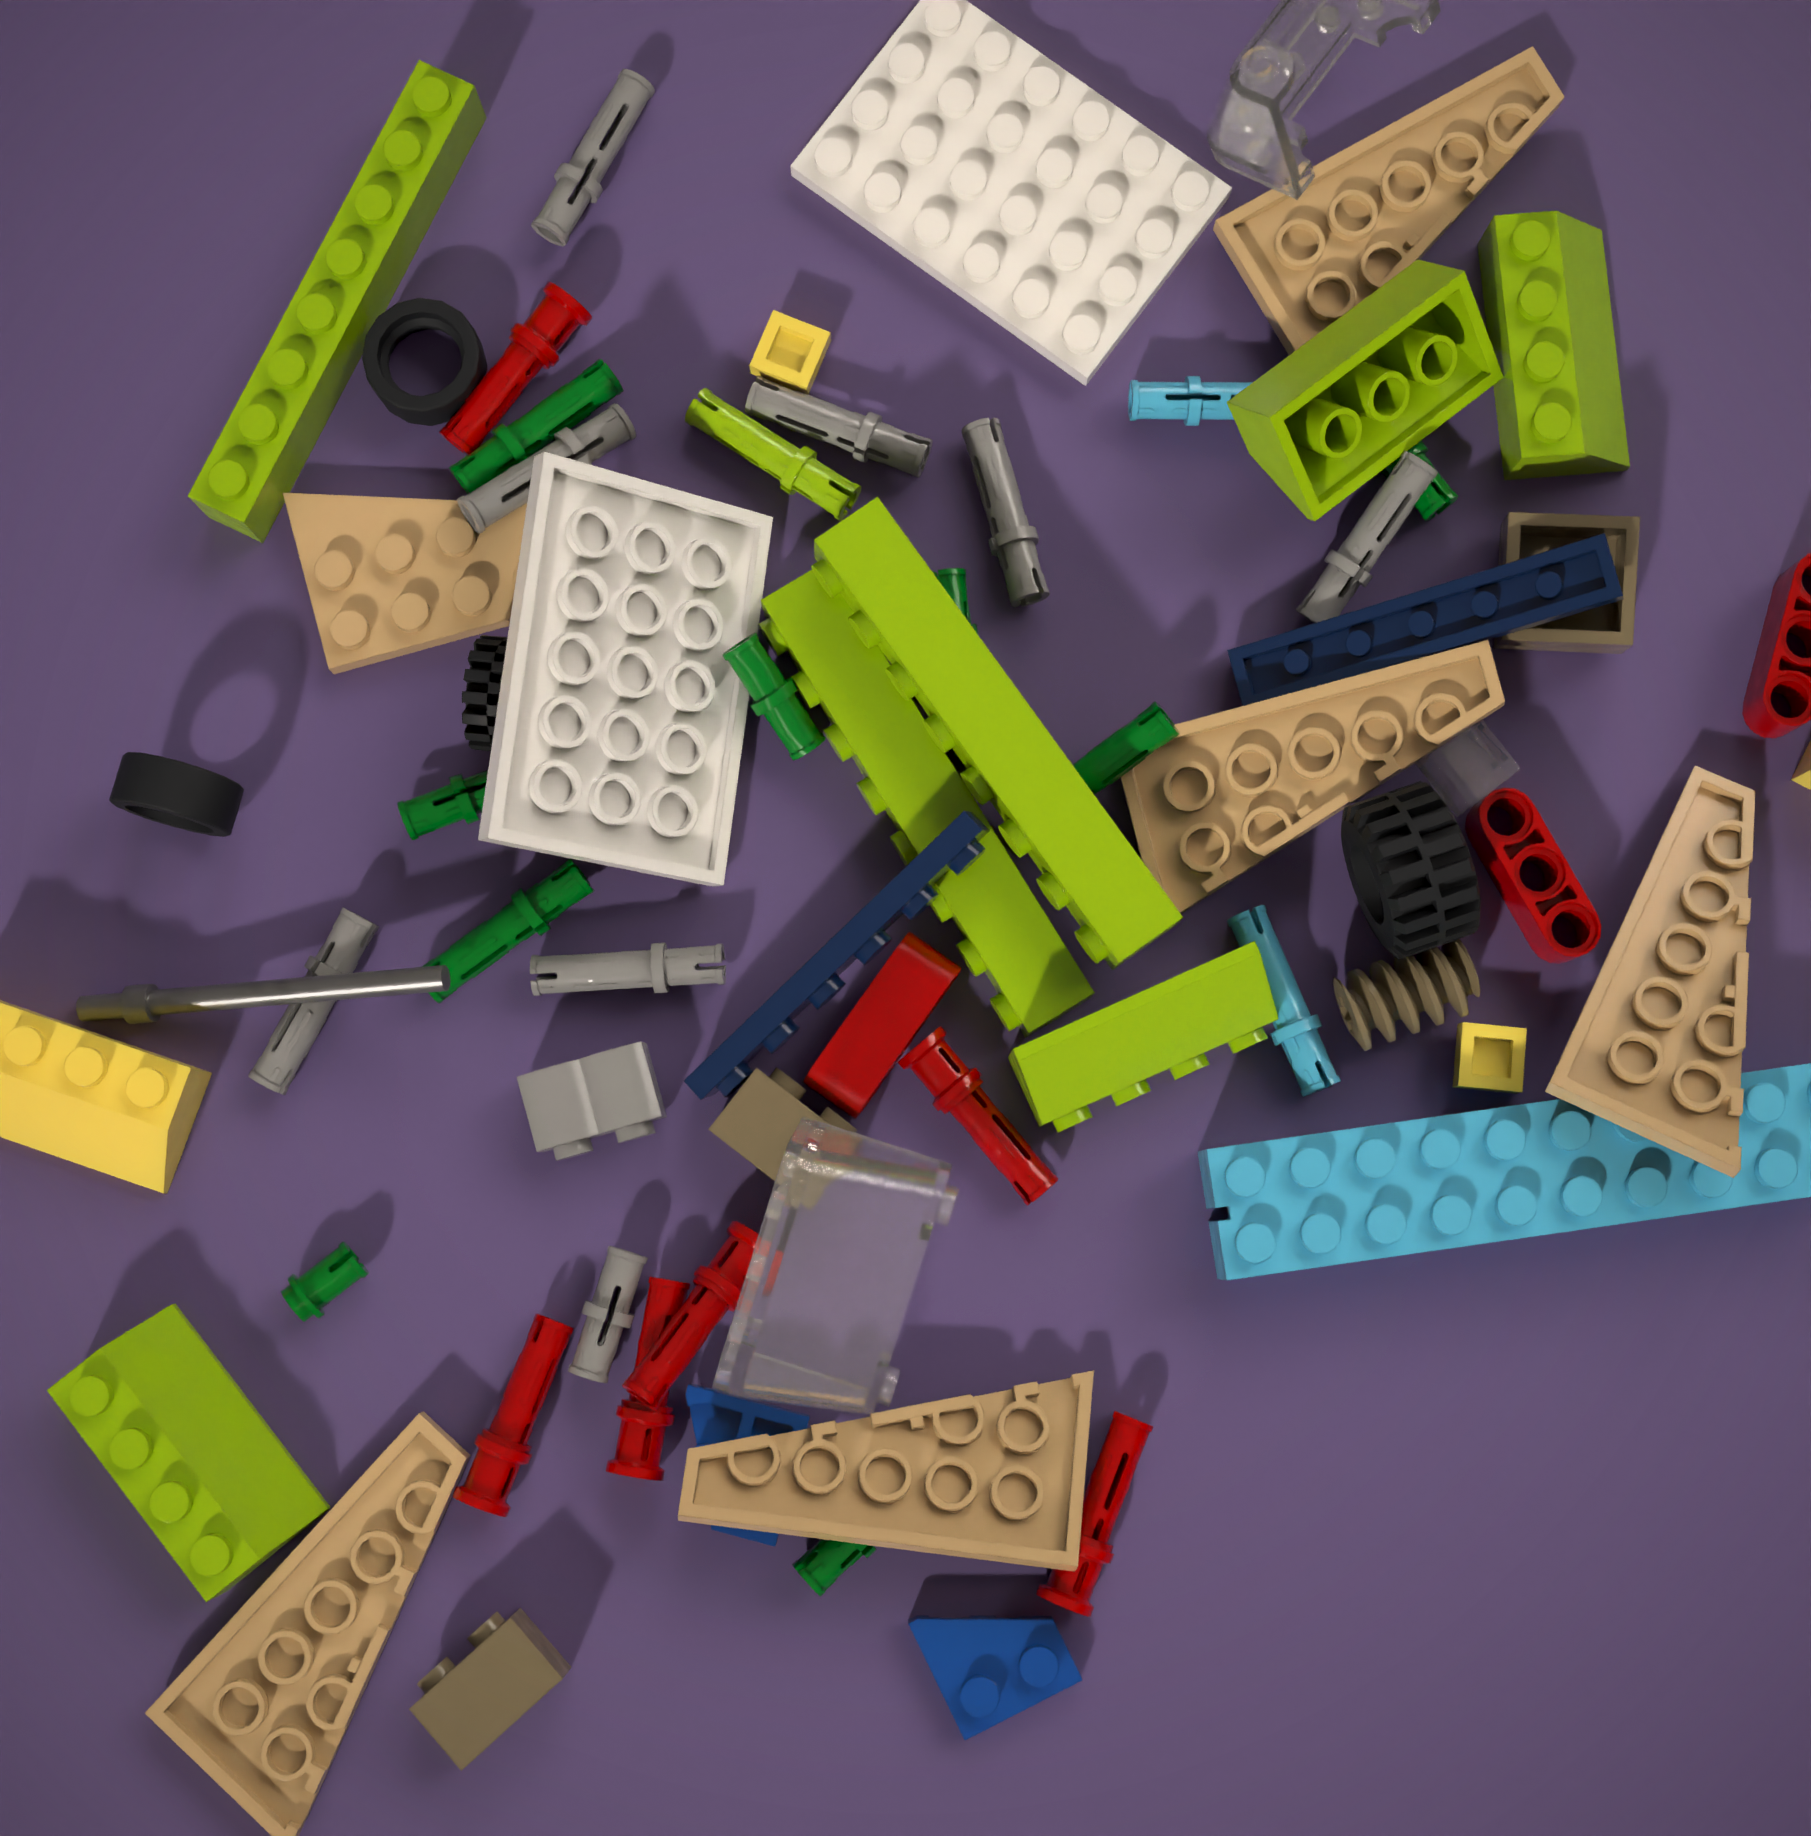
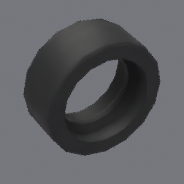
[362,298,488,426]
[109,752,244,837]

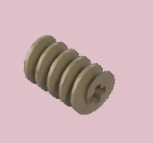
[1333,939,1480,1051]

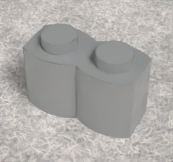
[517,1041,667,1161]

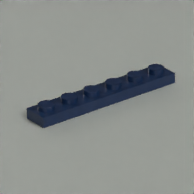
[1227,533,1624,706]
[684,811,990,1100]

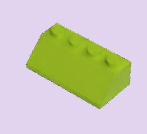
[1477,210,1630,480]
[1227,259,1504,521]
[1008,941,1279,1133]
[47,1304,331,1602]

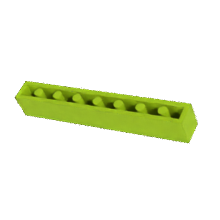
[188,60,487,543]
[811,497,1183,970]
[758,570,1095,1038]

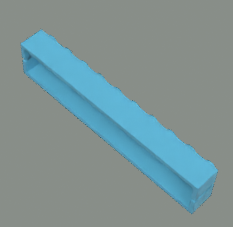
[1198,1063,1811,1280]

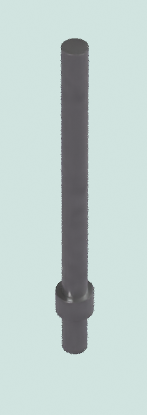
[76,965,450,1024]

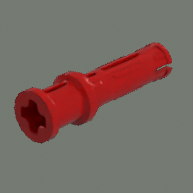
[439,282,593,456]
[897,1026,1058,1206]
[622,1221,779,1411]
[605,1277,690,1481]
[452,1313,575,1517]
[1036,1411,1153,1617]

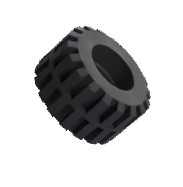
[1341,781,1481,959]

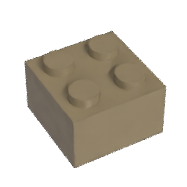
[1493,512,1640,654]

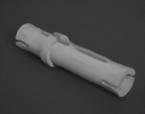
[531,69,655,247]
[745,376,933,478]
[457,403,636,534]
[961,417,1050,607]
[1296,450,1438,623]
[248,907,379,1095]
[530,942,726,996]

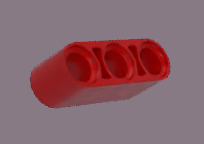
[1742,553,1811,738]
[1465,787,1601,964]
[803,932,962,1119]

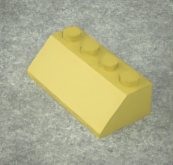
[0,1000,212,1194]

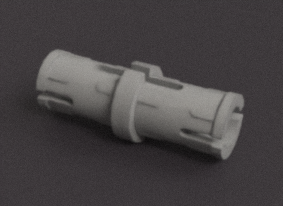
[568,1246,648,1383]

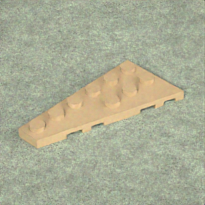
[1213,46,1565,355]
[283,493,527,674]
[1121,640,1505,913]
[1545,766,1755,1178]
[678,1370,1094,1572]
[145,1411,471,1836]

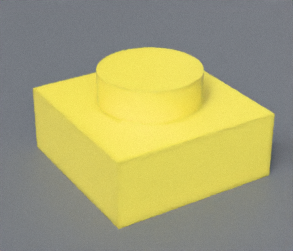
[749,310,831,394]
[1453,1022,1527,1094]

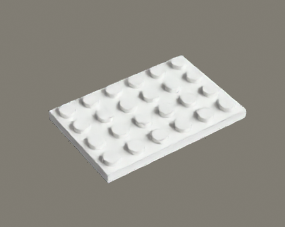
[790,0,1232,386]
[478,452,773,886]

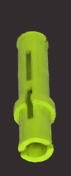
[685,388,861,521]

